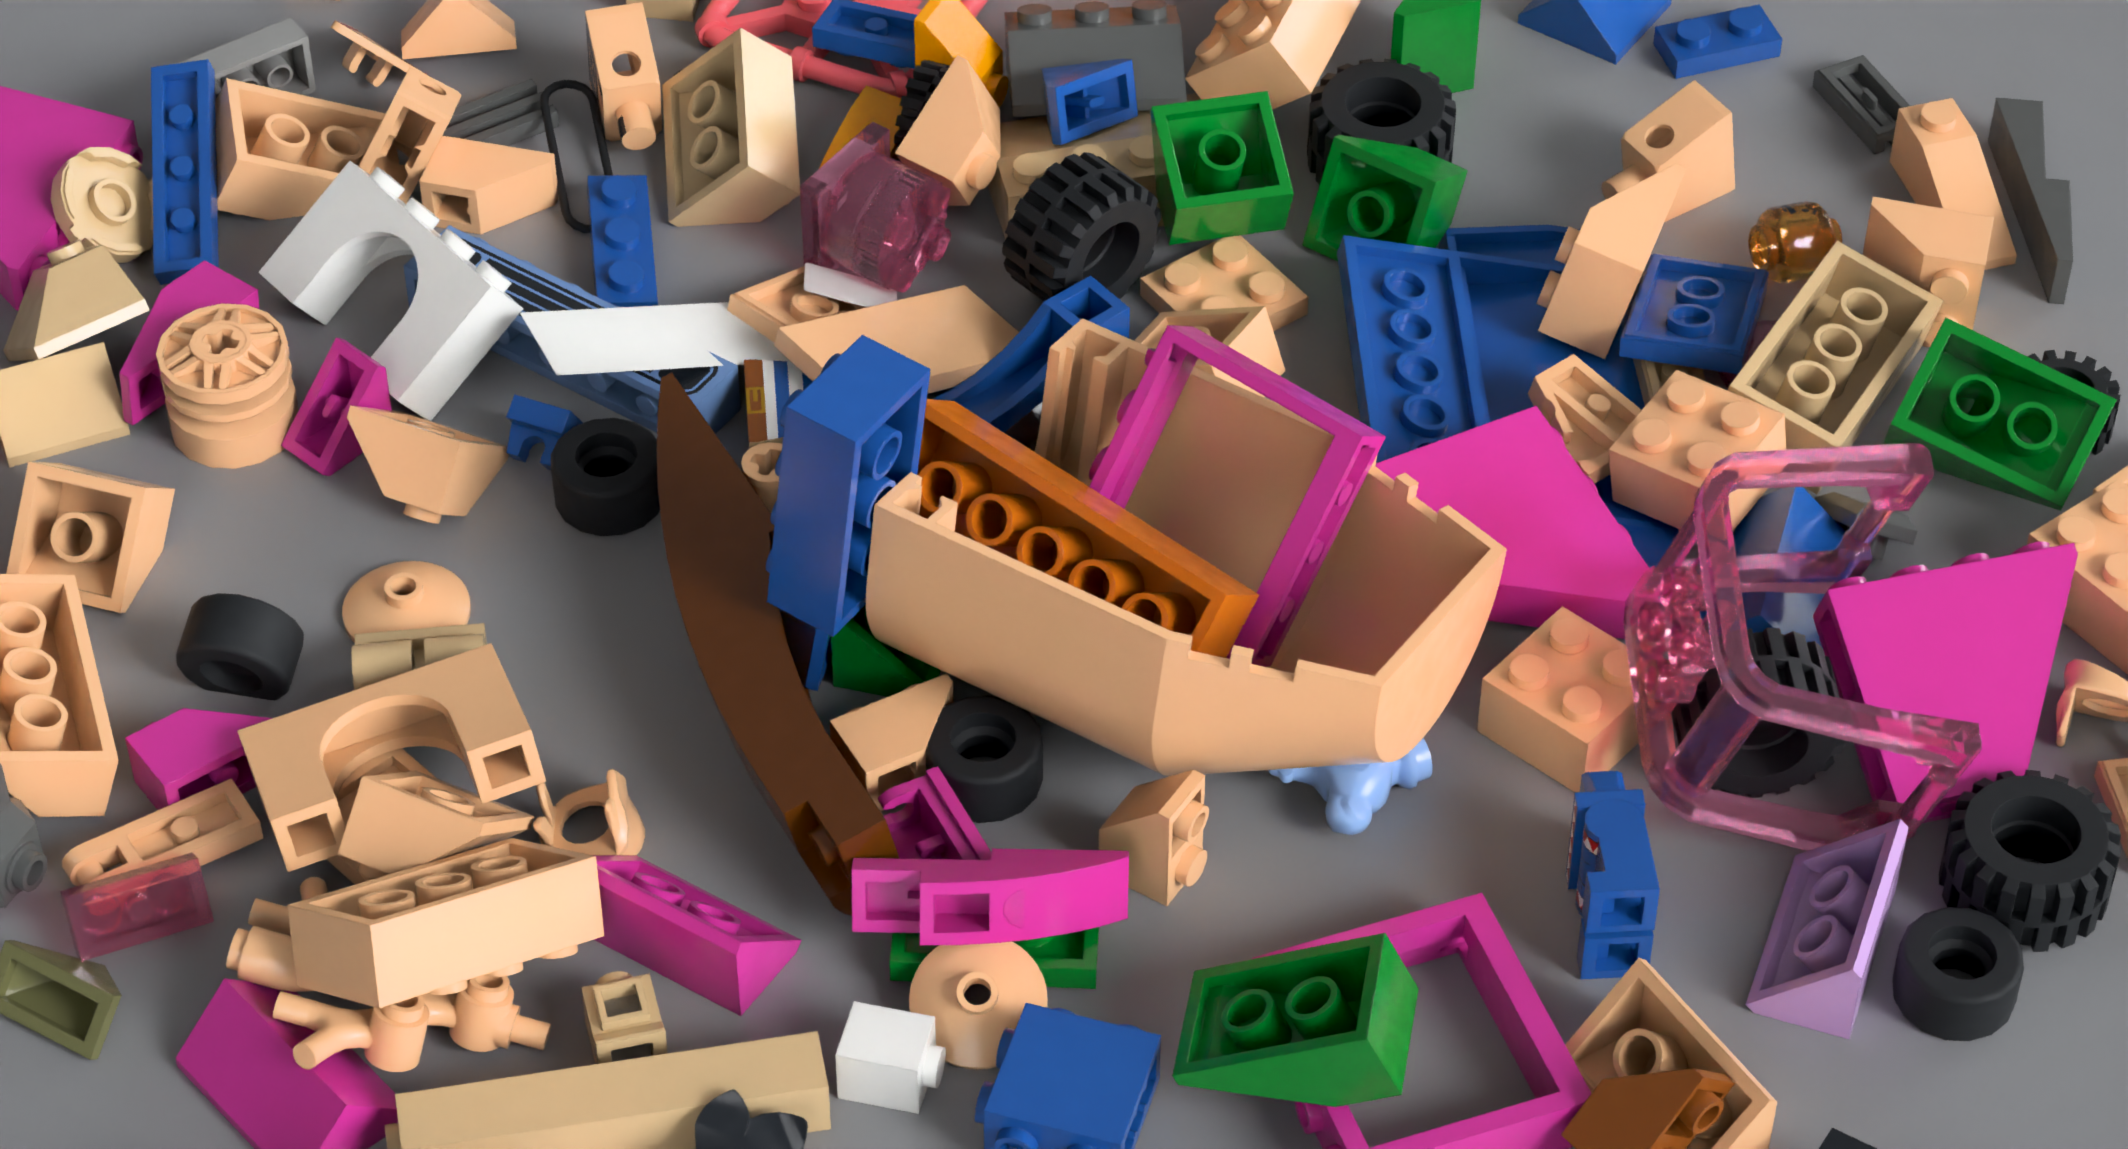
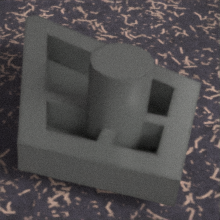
[1815,492,1918,561]

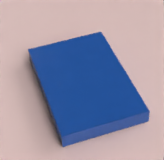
[1619,254,1769,374]

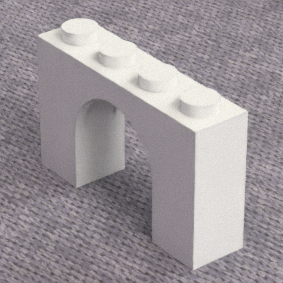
[259,161,523,421]

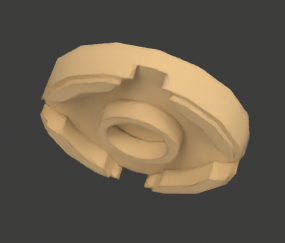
[50,147,153,263]

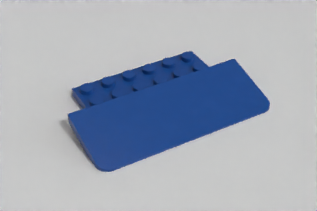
[1337,225,1686,582]

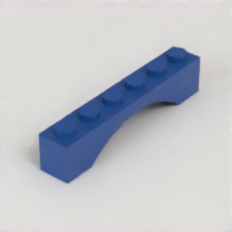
[933,275,1130,432]

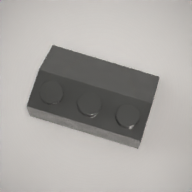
[1004,0,1187,117]

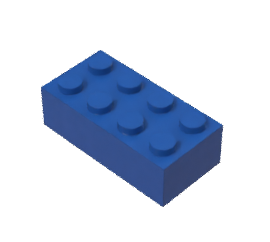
[766,335,931,637]

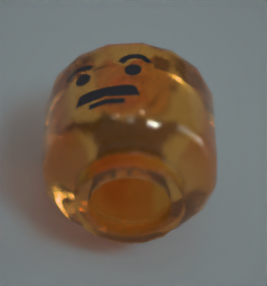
[1748,201,1842,284]

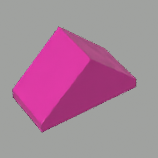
[281,337,392,476]

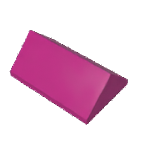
[593,855,802,1016]
[175,978,398,1149]

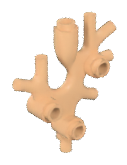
[226,877,551,1072]

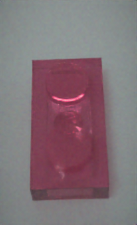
[60,852,214,961]

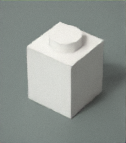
[835,1001,946,1114]

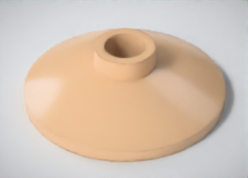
[342,561,471,643]
[909,942,1048,1070]

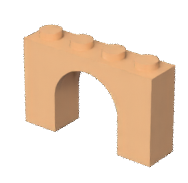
[237,643,546,872]

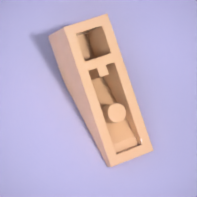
[1889,98,2017,270]

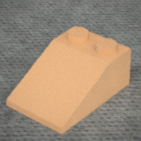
[215,78,400,220]
[1536,163,1687,359]

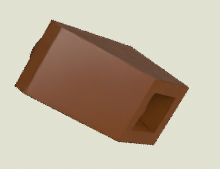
[1561,1068,1735,1149]

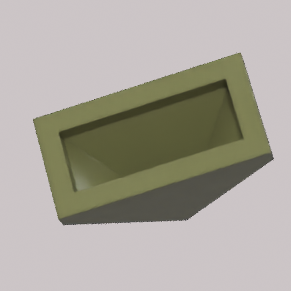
[0,940,122,1060]

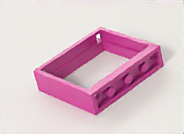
[1089,325,1386,667]
[1252,893,1591,1149]

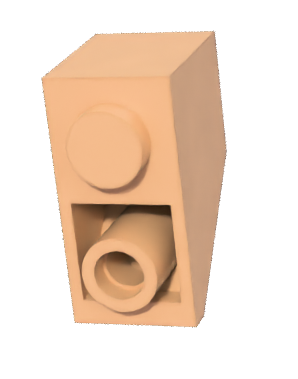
[419,135,559,235]
[829,673,953,811]
[1099,769,1209,906]

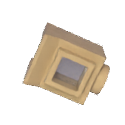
[581,971,668,1064]

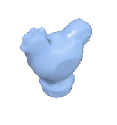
[1268,738,1433,835]

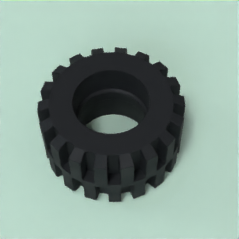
[1307,59,1456,185]
[1002,152,1161,301]
[1668,628,1847,798]
[1939,770,2122,952]

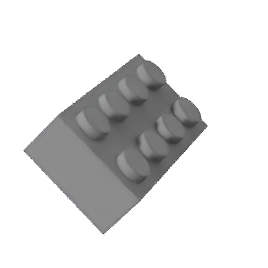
[176,17,316,101]

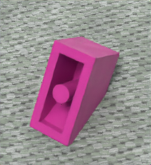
[125,708,272,810]

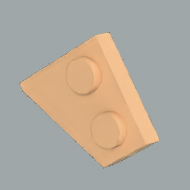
[1528,354,1641,483]

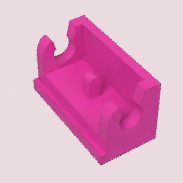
[878,766,992,860]

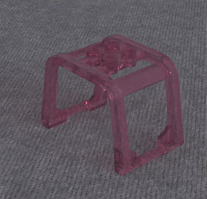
[1623,443,1982,851]

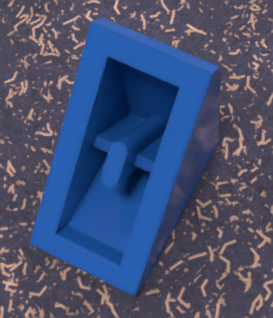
[1042,59,1138,145]

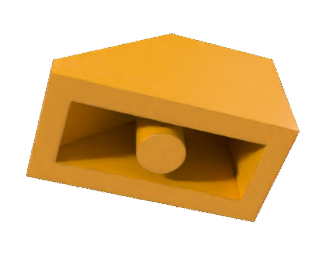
[914,0,1008,107]

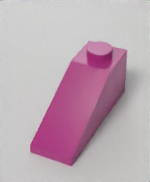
[119,260,259,426]

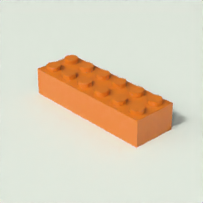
[917,399,1259,658]

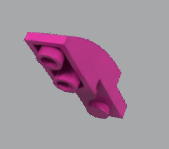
[852,848,1129,945]

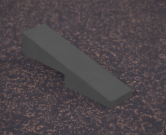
[1988,98,2073,304]

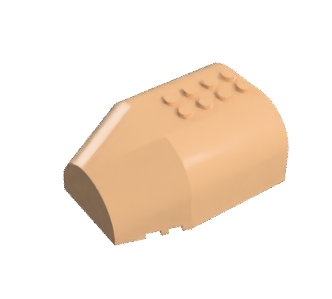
[865,318,1507,776]

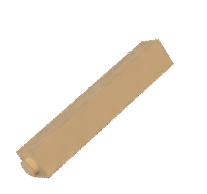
[385,1031,831,1149]

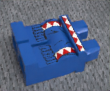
[1565,771,1660,980]

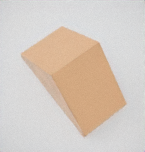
[401,0,517,59]

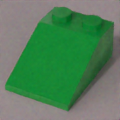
[1883,317,2117,511]
[1172,933,1419,1107]

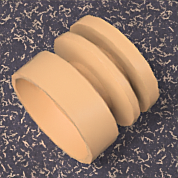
[156,303,299,469]

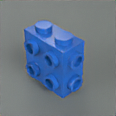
[975,1003,1161,1149]

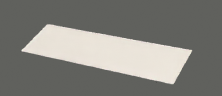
[520,302,790,375]

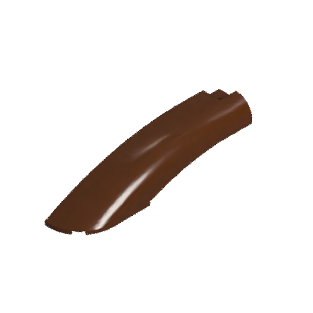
[657,372,900,916]

